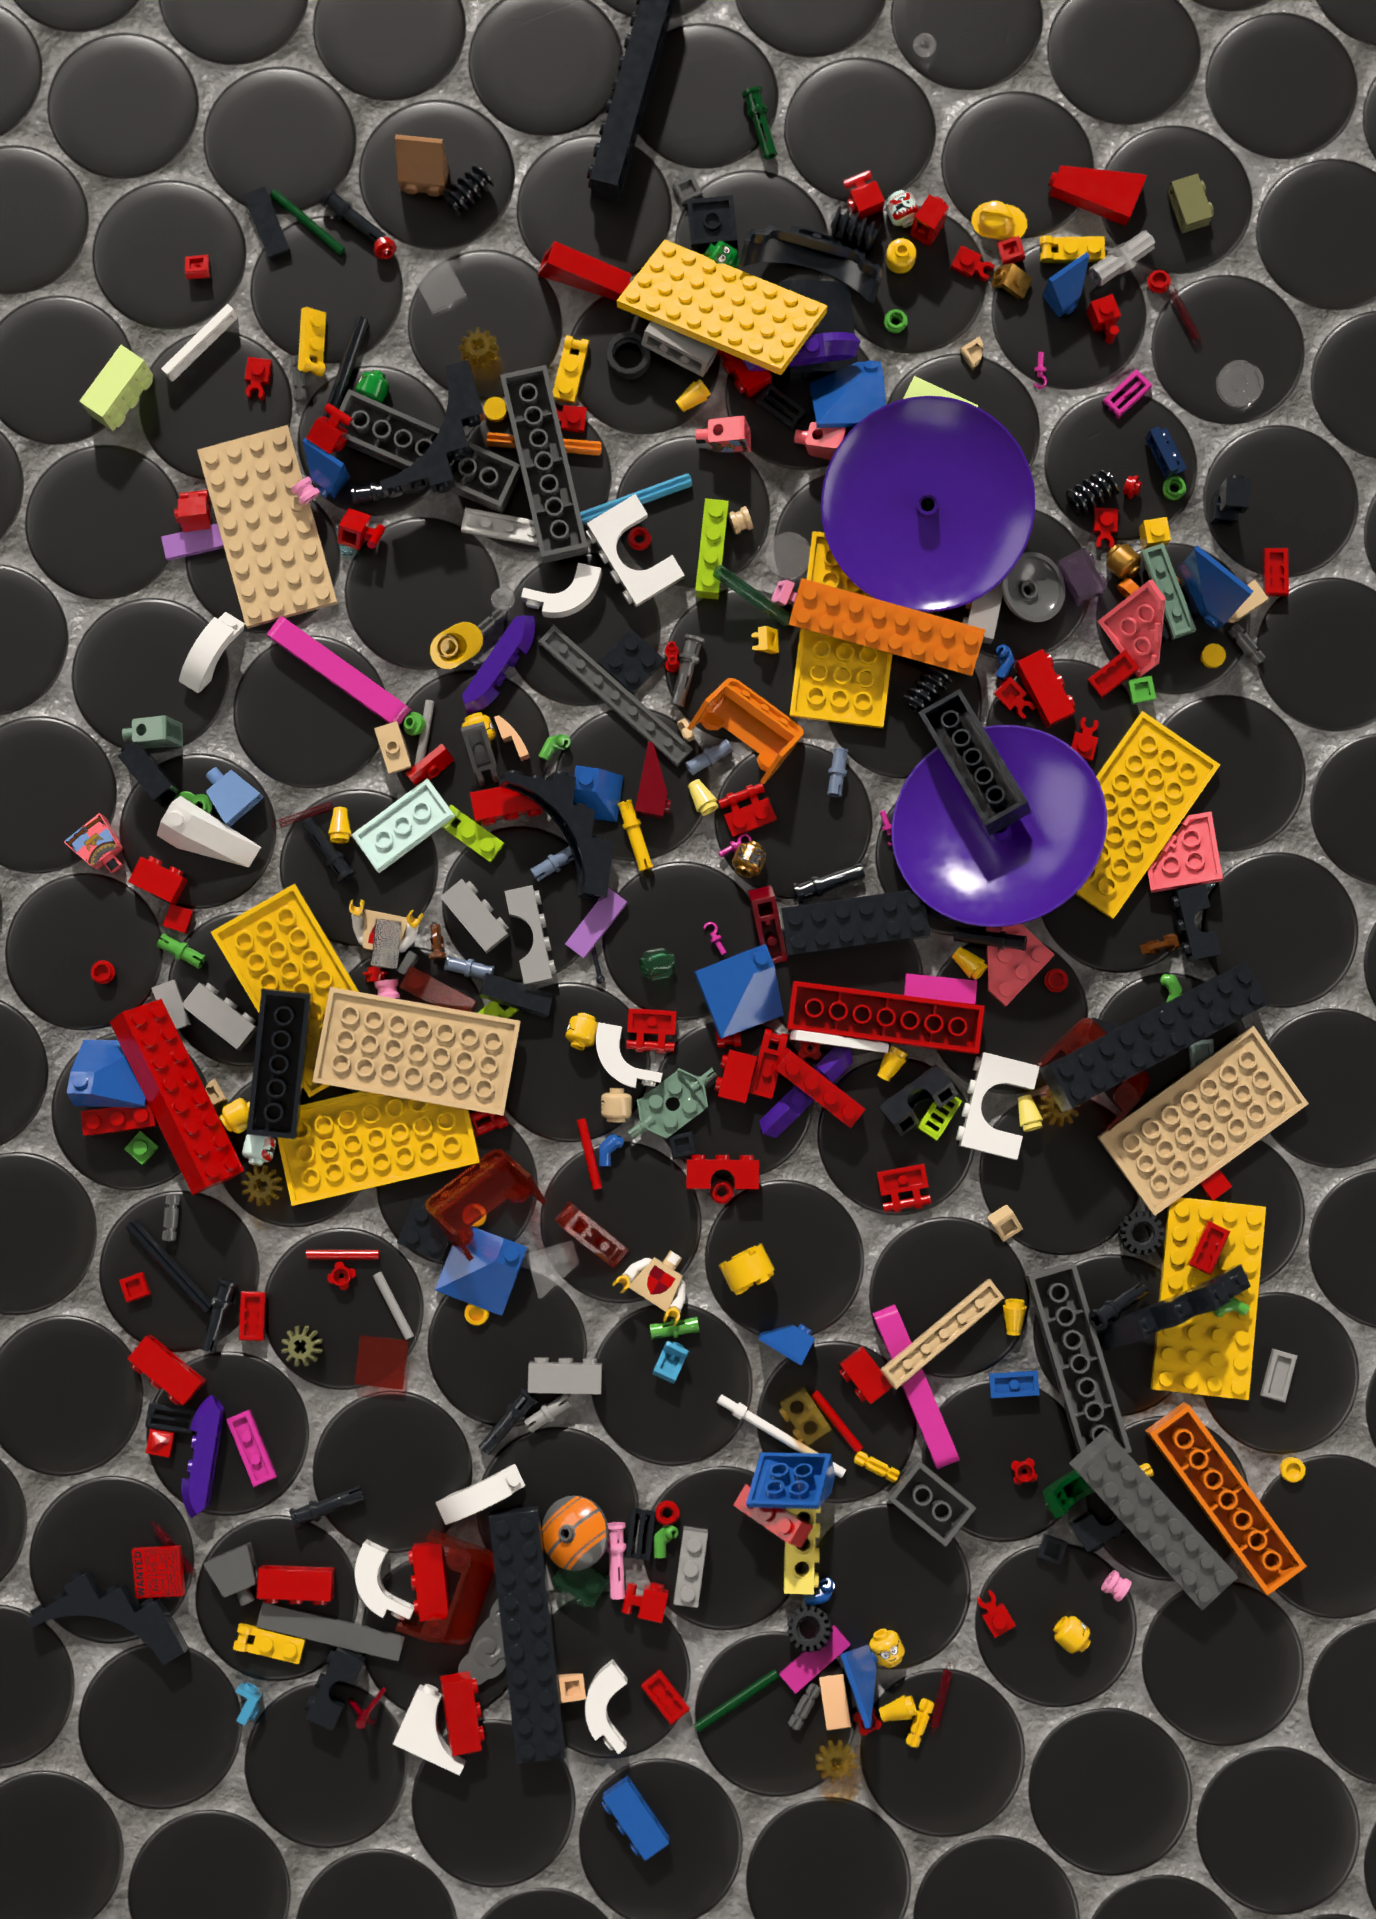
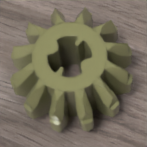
[281,1326,323,1367]

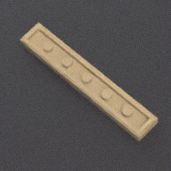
[880,1279,1004,1389]

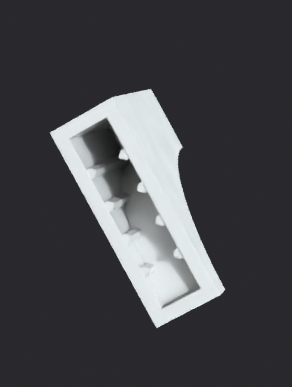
[393,1684,466,1775]

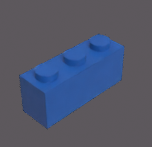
[602,1775,669,1861]

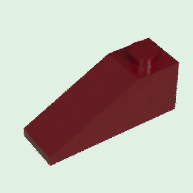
[635,741,671,819]
[748,886,788,963]

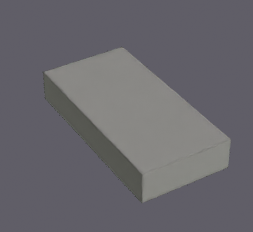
[152,980,192,1030]
[1260,1349,1297,1402]

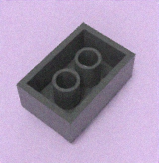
[886,1458,976,1547]

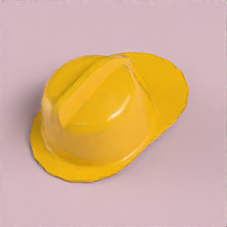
[972,201,1027,241]
[430,622,483,669]

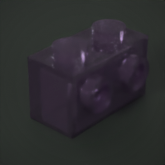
[1057,547,1107,606]

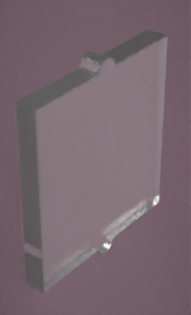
[413,260,466,314]

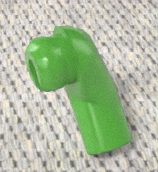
[538,734,571,762]
[1160,974,1182,1002]
[1212,1297,1250,1317]
[654,1525,679,1558]

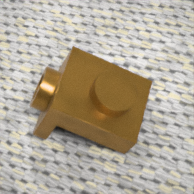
[991,263,1033,299]

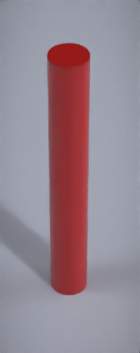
[576,1118,602,1190]
[306,1250,379,1260]
[811,1390,863,1453]

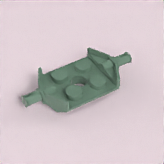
[627,1068,718,1140]

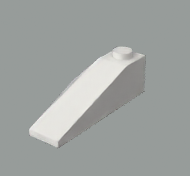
[157,796,261,868]

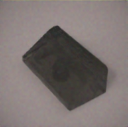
[371,918,402,969]

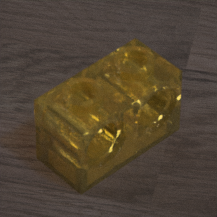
[779,1386,832,1446]

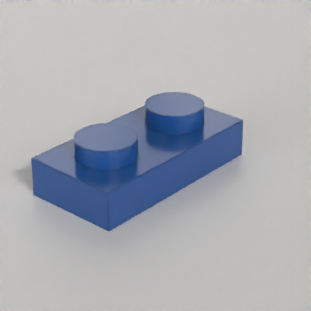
[988,1370,1040,1398]

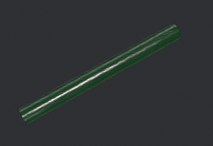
[270,189,345,255]
[694,1669,780,1732]

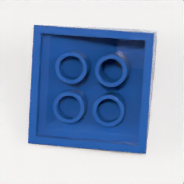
[809,360,886,428]
[1179,545,1254,629]
[694,944,784,1039]
[67,1040,147,1108]
[435,1223,528,1316]
[746,1452,835,1509]
[840,1645,878,1729]

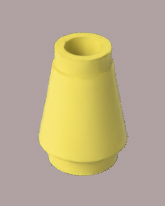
[688,779,718,816]
[1017,1095,1043,1132]

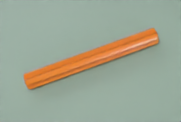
[486,433,602,456]

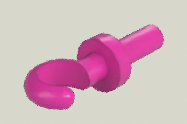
[1034,352,1047,389]
[880,810,893,846]
[718,834,752,857]
[703,922,727,956]

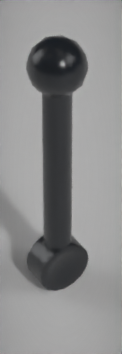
[591,946,605,984]

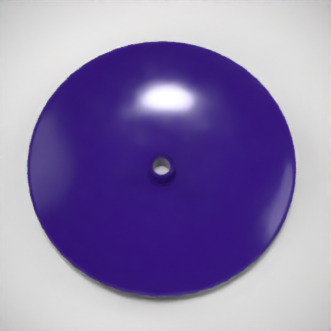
[821,396,1035,612]
[891,725,1107,927]

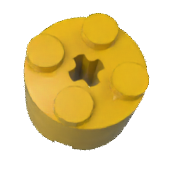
[718,1243,775,1295]

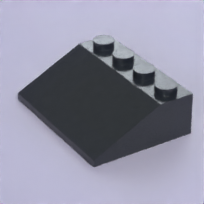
[781,279,858,381]

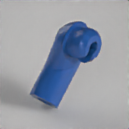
[995,644,1015,681]
[599,1134,624,1166]
[804,1577,835,1606]

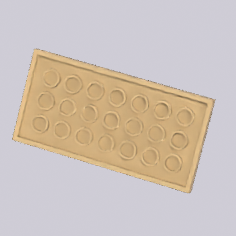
[197,425,338,629]
[312,987,521,1116]
[1097,1026,1308,1215]

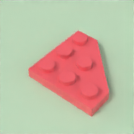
[1098,579,1166,678]
[1148,812,1223,893]
[985,924,1055,1007]

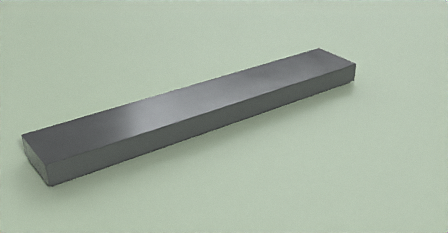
[256,1602,405,1661]

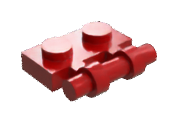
[718,783,777,838]
[626,1008,677,1054]
[876,1164,931,1213]

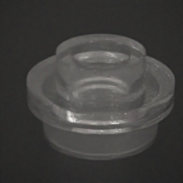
[913,33,936,57]
[491,587,515,611]

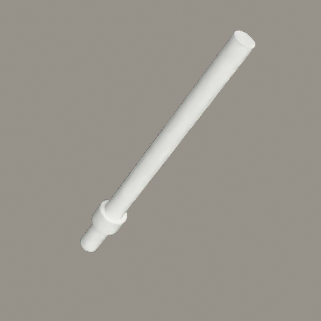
[717,1394,846,1478]

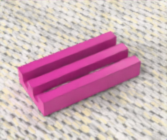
[1102,369,1153,419]

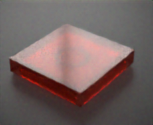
[354,1335,409,1390]

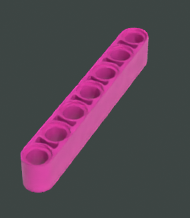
[266,616,411,726]
[872,1304,960,1470]

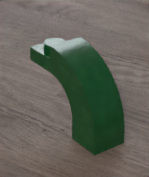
[1042,1470,1094,1519]

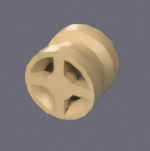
[728,506,753,535]

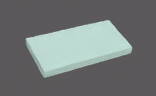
[352,778,455,873]

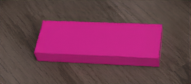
[904,974,977,1004]
[226,1409,277,1487]
[779,1625,851,1694]

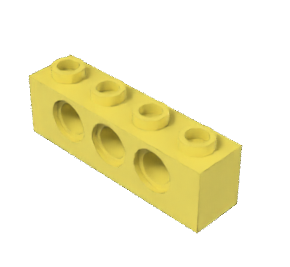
[783,1507,821,1595]

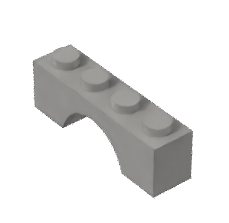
[505,885,557,986]

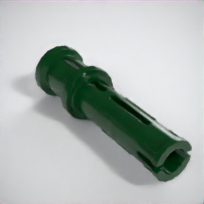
[742,86,778,160]

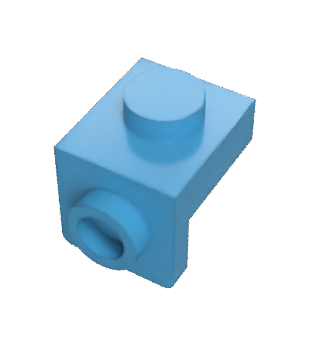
[652,1341,689,1384]
[235,1682,263,1726]

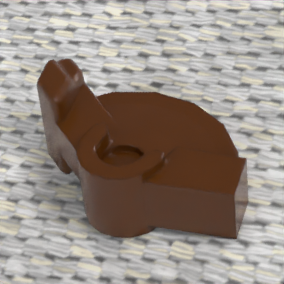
[429,924,446,960]
[1140,933,1180,955]

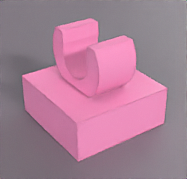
[770,580,797,607]

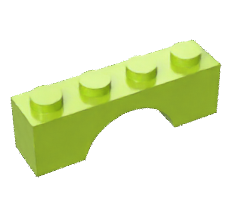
[695,498,729,600]

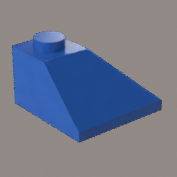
[1042,252,1090,317]
[303,437,350,499]
[573,765,624,823]
[758,1324,815,1365]

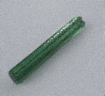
[713,565,791,626]

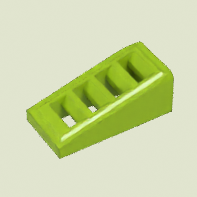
[916,1097,962,1141]

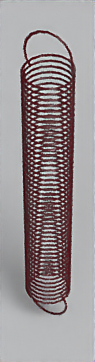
[1167,284,1202,345]
[272,800,339,829]
[151,1521,196,1577]
[930,1663,952,1735]

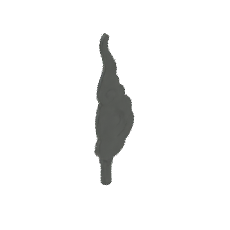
[458,1598,506,1685]

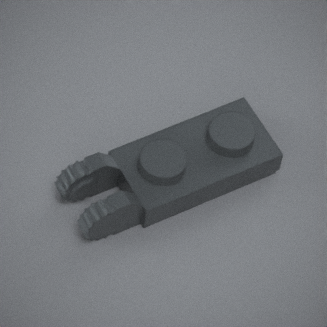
[461,722,499,787]

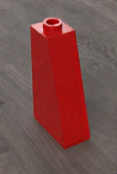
[1048,165,1147,226]
[537,241,632,301]

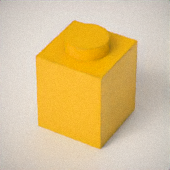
[1139,517,1171,550]

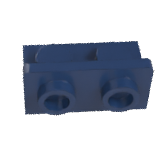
[1145,426,1186,480]

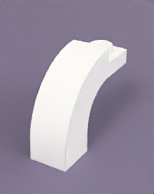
[521,563,602,618]
[179,612,245,693]
[596,1022,663,1089]
[435,1464,525,1525]
[355,1539,414,1620]
[585,1659,628,1754]

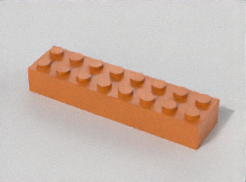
[788,578,986,676]
[1145,1402,1307,1596]

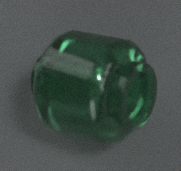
[639,947,676,981]

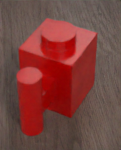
[843,170,885,220]
[1086,294,1121,344]
[306,403,353,454]
[174,490,211,532]
[337,508,385,550]
[622,1582,668,1623]

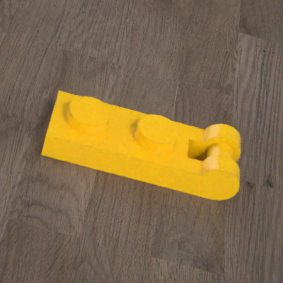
[1039,235,1105,263]
[298,307,326,377]
[553,335,589,404]
[233,1623,306,1664]

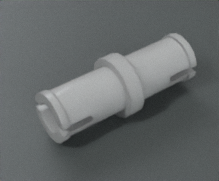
[524,1394,573,1433]

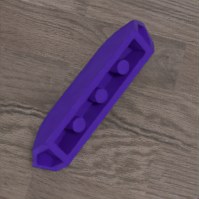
[742,332,861,372]
[462,615,535,715]
[759,1046,853,1138]
[181,1394,225,1518]

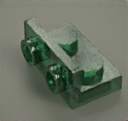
[552,1567,610,1608]

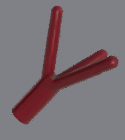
[348,1688,386,1729]

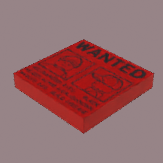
[132,1545,186,1598]

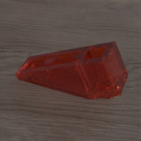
[399,966,476,1012]
[554,1201,629,1268]

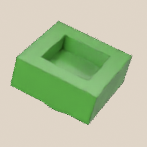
[1127,676,1156,705]
[124,1131,160,1165]

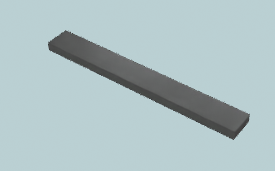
[538,625,693,768]

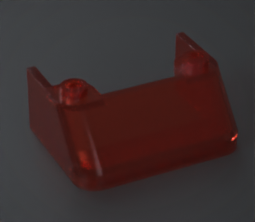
[1035,1018,1150,1131]
[425,1149,546,1261]
[395,1530,495,1645]

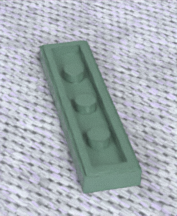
[1140,543,1196,639]

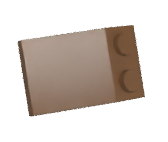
[395,134,449,196]

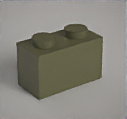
[1167,173,1214,233]

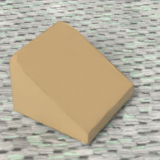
[987,1205,1023,1242]

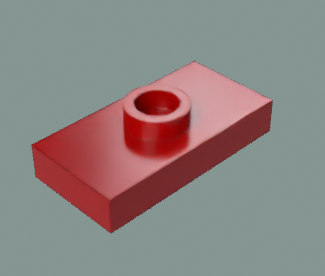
[1263,548,1289,596]
[1088,650,1140,698]
[405,744,454,787]
[1187,1221,1231,1275]
[239,1291,266,1341]
[641,1669,690,1725]

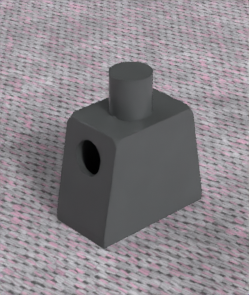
[204,1542,258,1606]

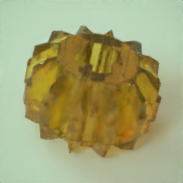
[459,327,499,369]
[1038,1089,1080,1127]
[241,1165,283,1206]
[815,1740,857,1784]

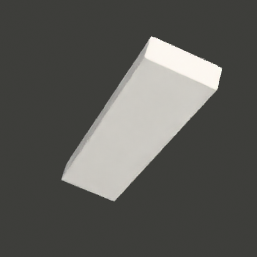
[161,304,238,382]
[461,507,539,546]
[790,1030,889,1053]

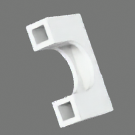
[585,494,685,607]
[956,1052,1040,1160]

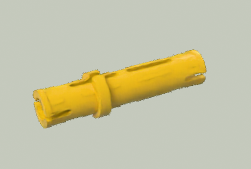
[617,799,653,872]

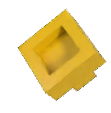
[752,626,779,654]

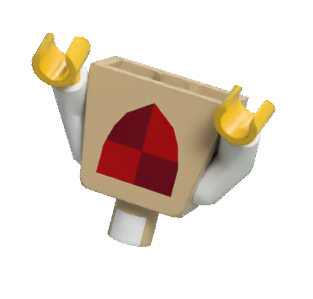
[349,899,424,968]
[613,1250,686,1326]

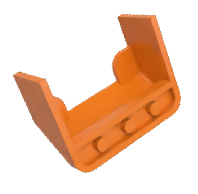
[687,678,804,784]

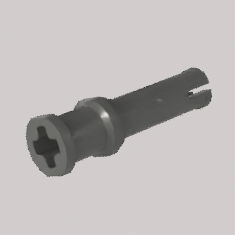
[670,634,705,707]

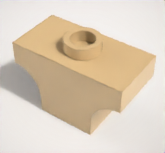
[374,721,412,775]

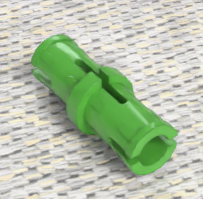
[157,933,206,969]
[650,1317,700,1340]

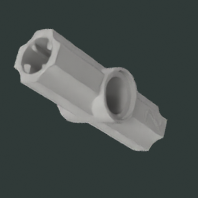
[1089,231,1155,286]

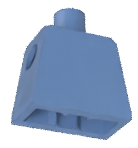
[206,767,264,827]

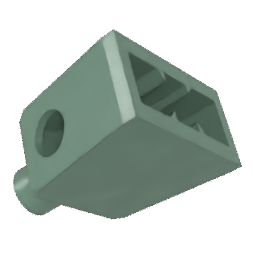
[122,715,183,748]

